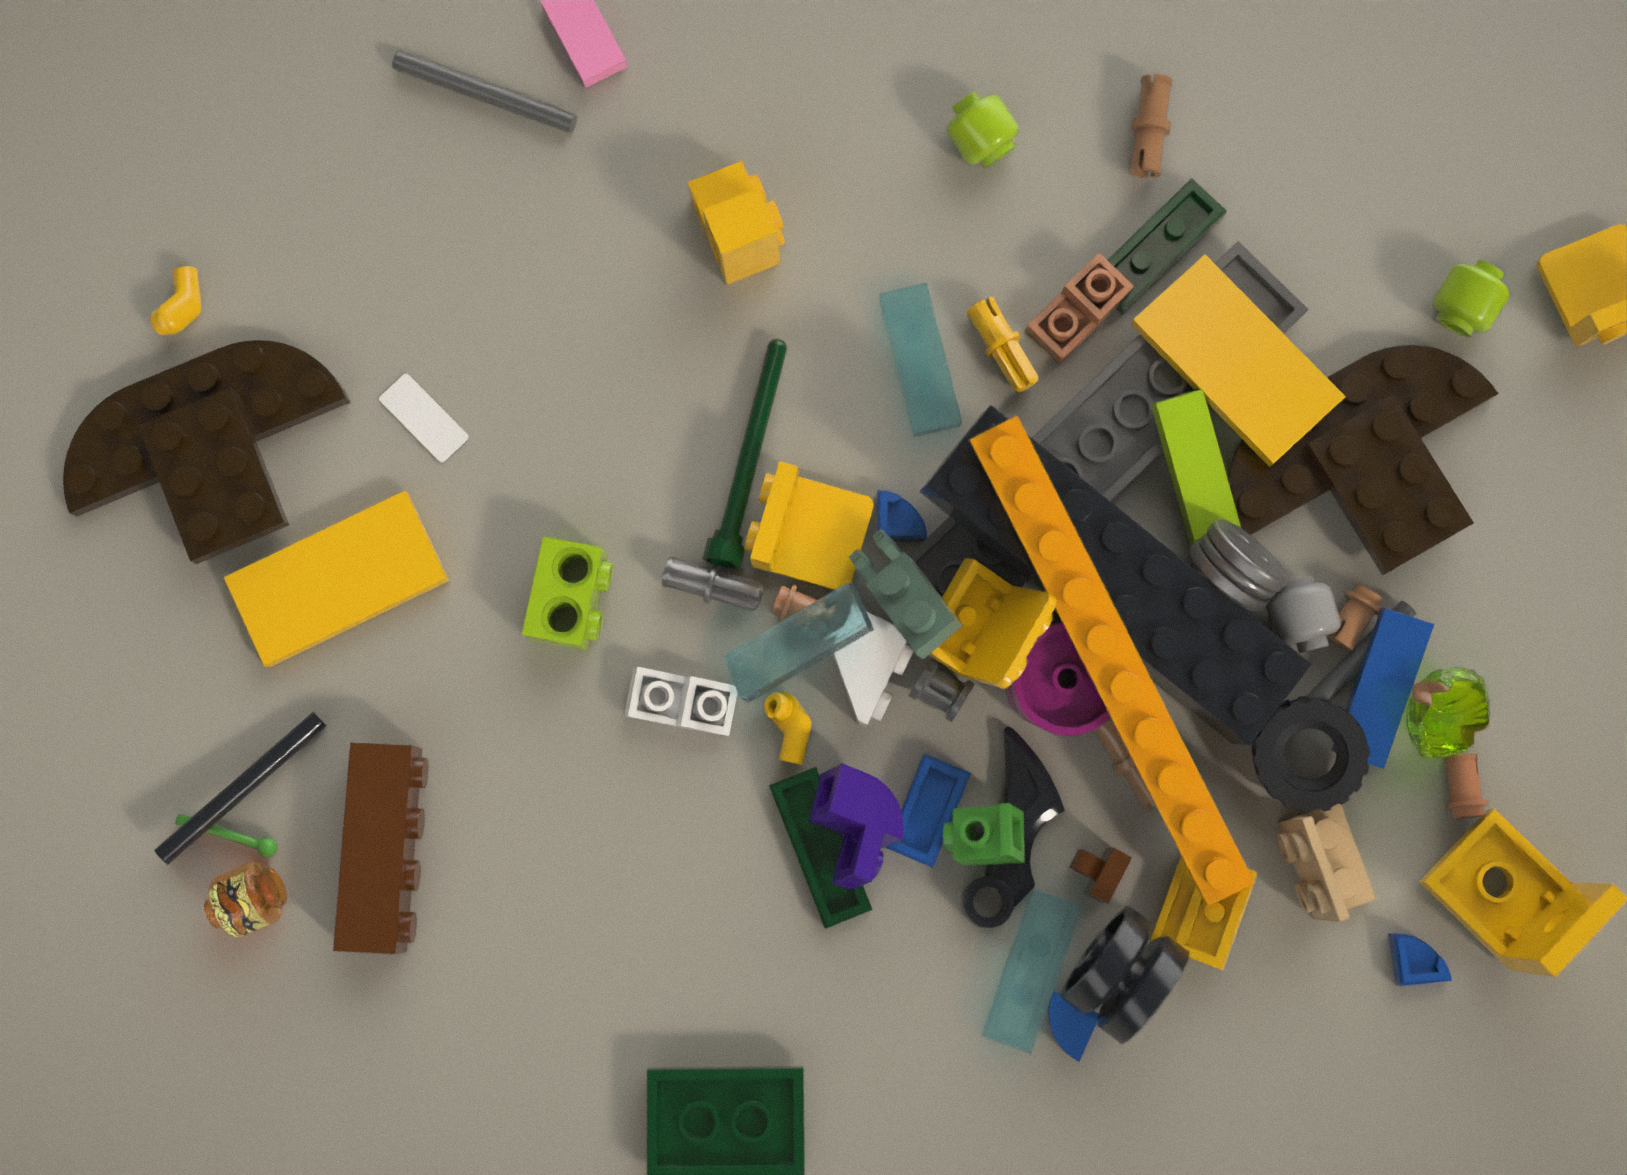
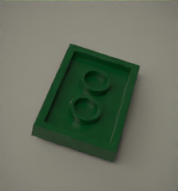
[647,1066,805,1175]

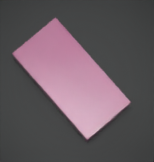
[541,0,628,88]

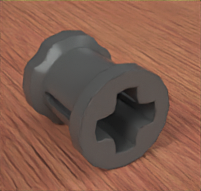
[908,658,975,723]

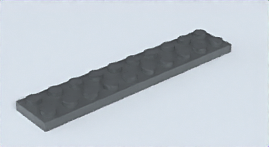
[909,241,1309,598]

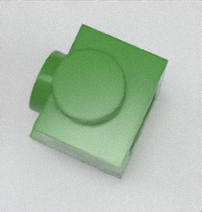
[943,803,1025,866]

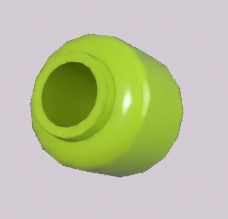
[947,91,1019,168]
[1433,260,1510,337]

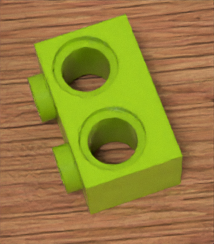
[522,536,613,652]

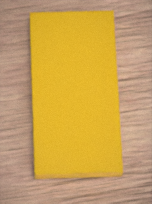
[1131,254,1346,467]
[224,491,450,668]

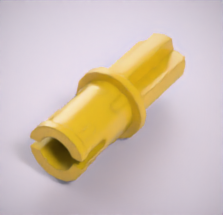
[966,297,1038,393]

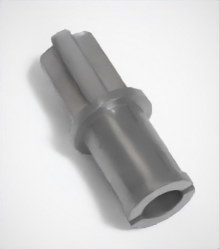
[661,556,763,611]

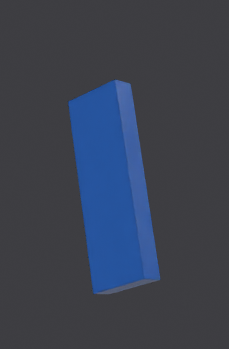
[1332,607,1434,769]

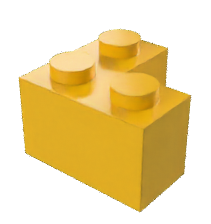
[687,161,785,285]

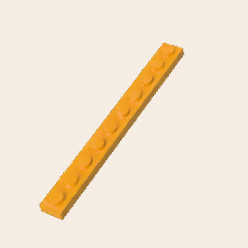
[969,416,1255,906]

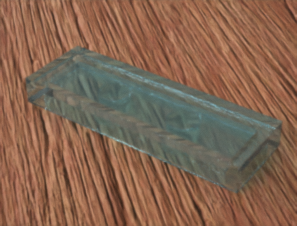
[879,283,962,437]
[724,583,874,703]
[981,889,1082,1054]

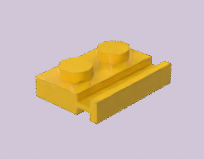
[1150,856,1258,971]

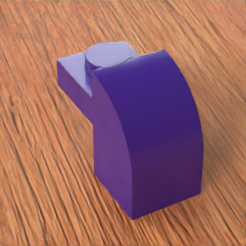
[808,763,904,890]

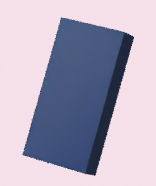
[885,754,971,868]

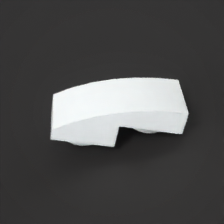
[624,667,739,736]

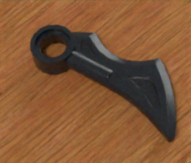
[961,727,1065,928]

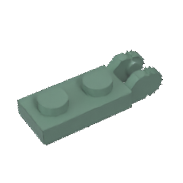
[849,529,962,659]

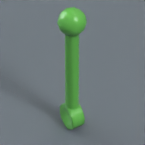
[175,814,277,858]

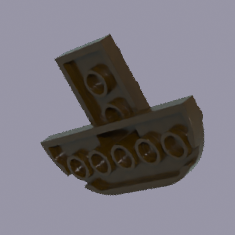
[63,340,351,564]
[1228,345,1499,576]

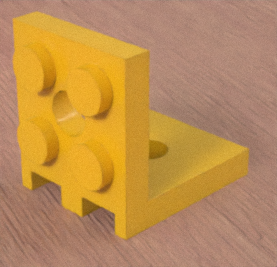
[1418,809,1627,977]

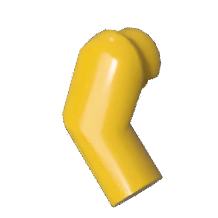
[150,266,202,335]
[764,692,812,765]

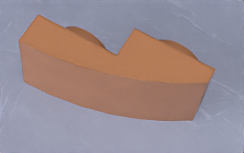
[1026,253,1134,364]

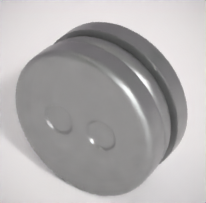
[1189,519,1288,612]

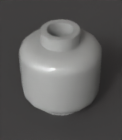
[1266,576,1341,654]

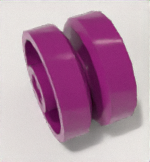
[1005,622,1111,736]

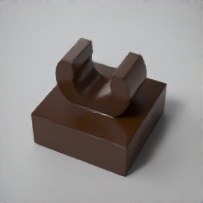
[1069,847,1132,904]

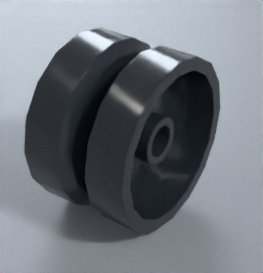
[1060,906,1190,1044]

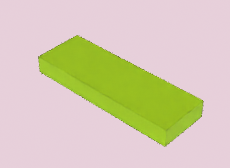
[1151,389,1241,547]

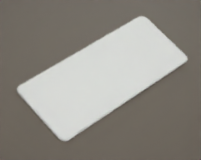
[379,374,469,463]

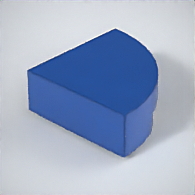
[877,490,927,542]
[1388,933,1452,986]
[1047,991,1099,1062]

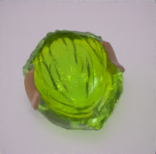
[1405,667,1491,759]

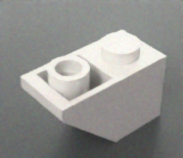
[834,606,913,728]

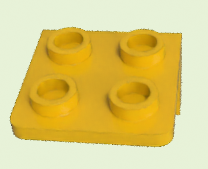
[1537,224,1627,348]
[744,461,874,592]
[929,558,1057,689]

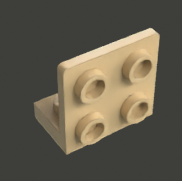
[1277,803,1377,922]

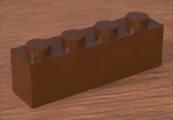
[333,742,429,954]

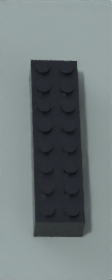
[919,405,1312,745]

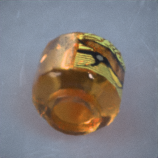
[204,862,287,938]

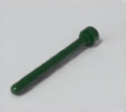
[702,339,787,569]

